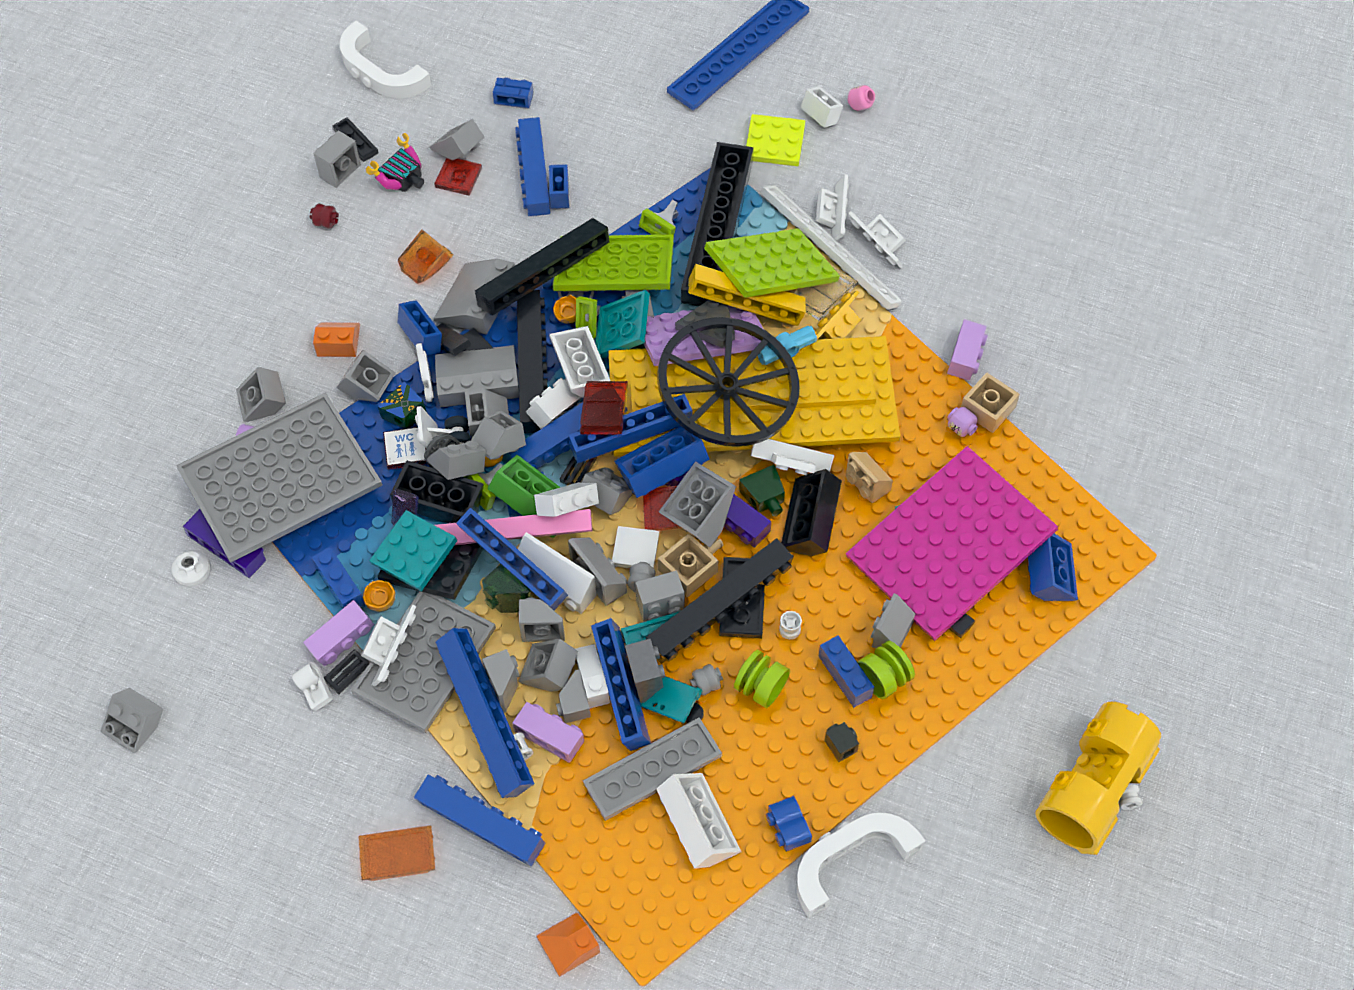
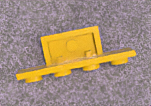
[815,290,861,339]

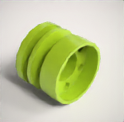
[857,640,915,699]
[734,649,790,708]

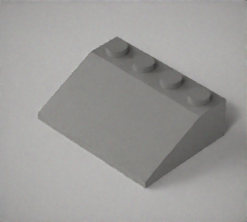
[434,258,515,334]
[435,345,519,407]

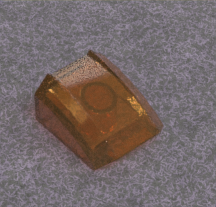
[398,229,454,284]

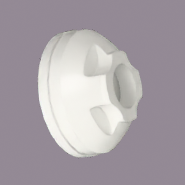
[171,550,211,587]

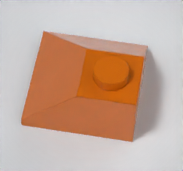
[537,912,600,977]

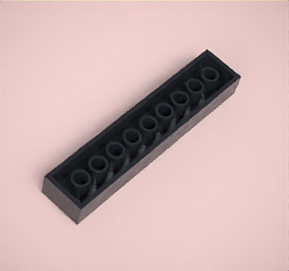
[681,142,754,306]

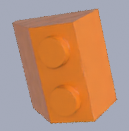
[313,322,360,357]

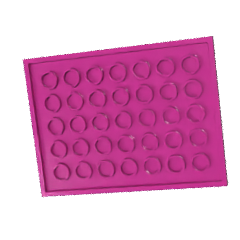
[846,446,1058,641]

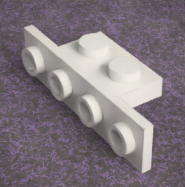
[816,174,849,241]
[848,211,906,268]
[751,439,834,475]
[361,605,416,686]

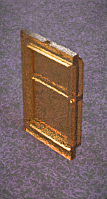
[359,825,435,881]

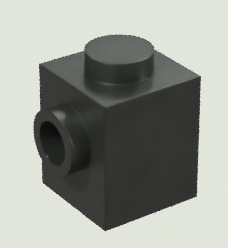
[824,722,859,762]

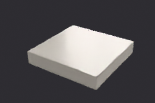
[612,526,659,568]

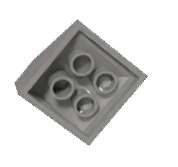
[659,461,736,547]

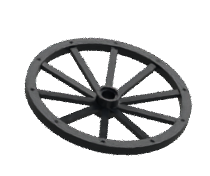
[657,317,800,447]

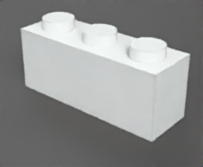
[526,378,582,429]
[534,482,599,517]

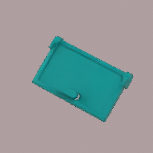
[636,676,702,723]

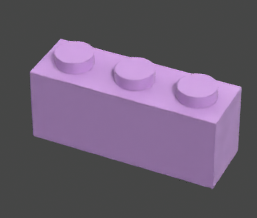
[947,319,988,381]
[303,600,375,666]
[512,702,584,763]

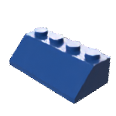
[614,426,710,498]

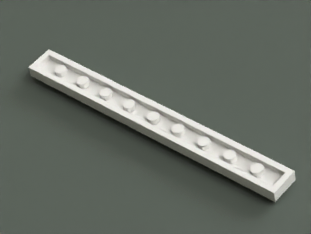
[761,185,902,310]

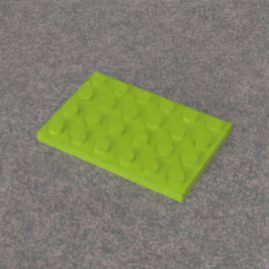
[704,228,840,298]
[553,234,674,291]

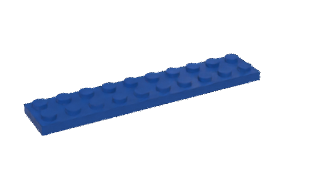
[667,0,810,111]

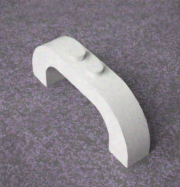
[340,21,432,99]
[796,813,926,918]

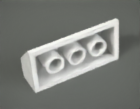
[550,326,611,400]
[518,532,597,614]
[656,773,741,868]

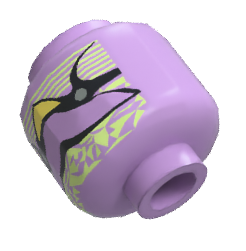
[947,407,978,437]

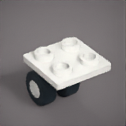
[415,406,471,449]

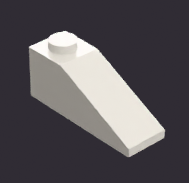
[576,644,610,708]

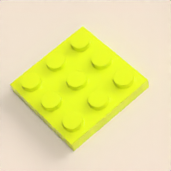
[746,114,806,167]

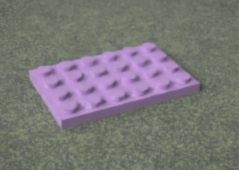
[644,305,763,366]

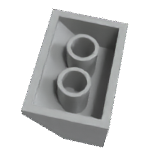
[568,537,628,606]

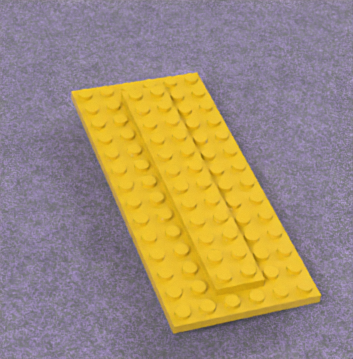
[609,336,900,457]

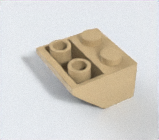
[846,452,893,503]

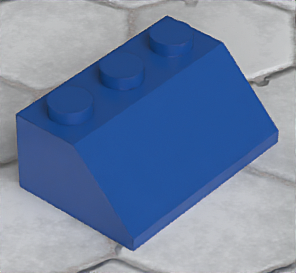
[1028,534,1078,601]

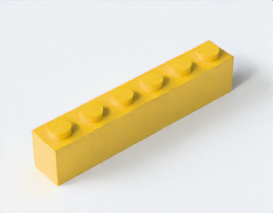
[688,264,806,326]

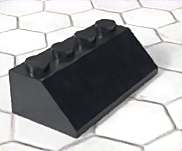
[390,460,484,523]
[781,469,842,556]

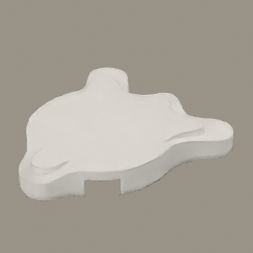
[416,343,434,402]

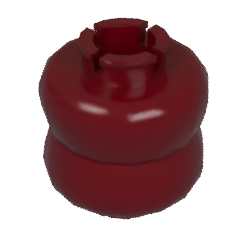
[309,203,339,229]

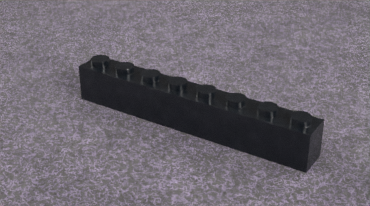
[475,218,610,316]
[517,290,548,433]
[646,538,794,664]

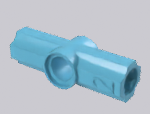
[758,326,817,365]

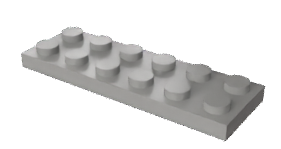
[583,717,722,821]

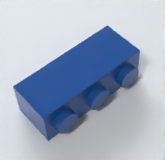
[397,300,442,356]
[312,547,365,609]
[818,635,874,708]

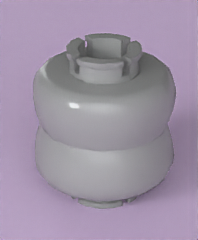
[628,562,656,593]
[690,664,723,696]

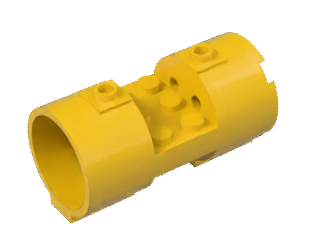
[1035,702,1162,855]

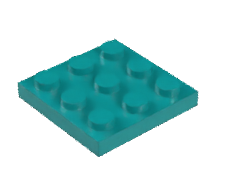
[595,290,650,359]
[369,510,458,591]

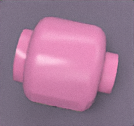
[848,85,875,111]

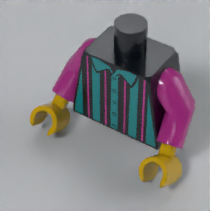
[366,133,425,192]

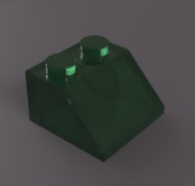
[482,564,532,613]

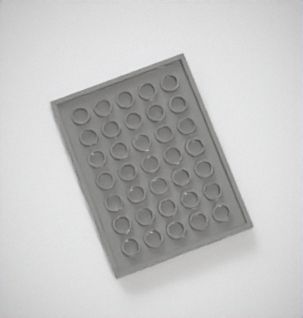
[176,392,382,563]

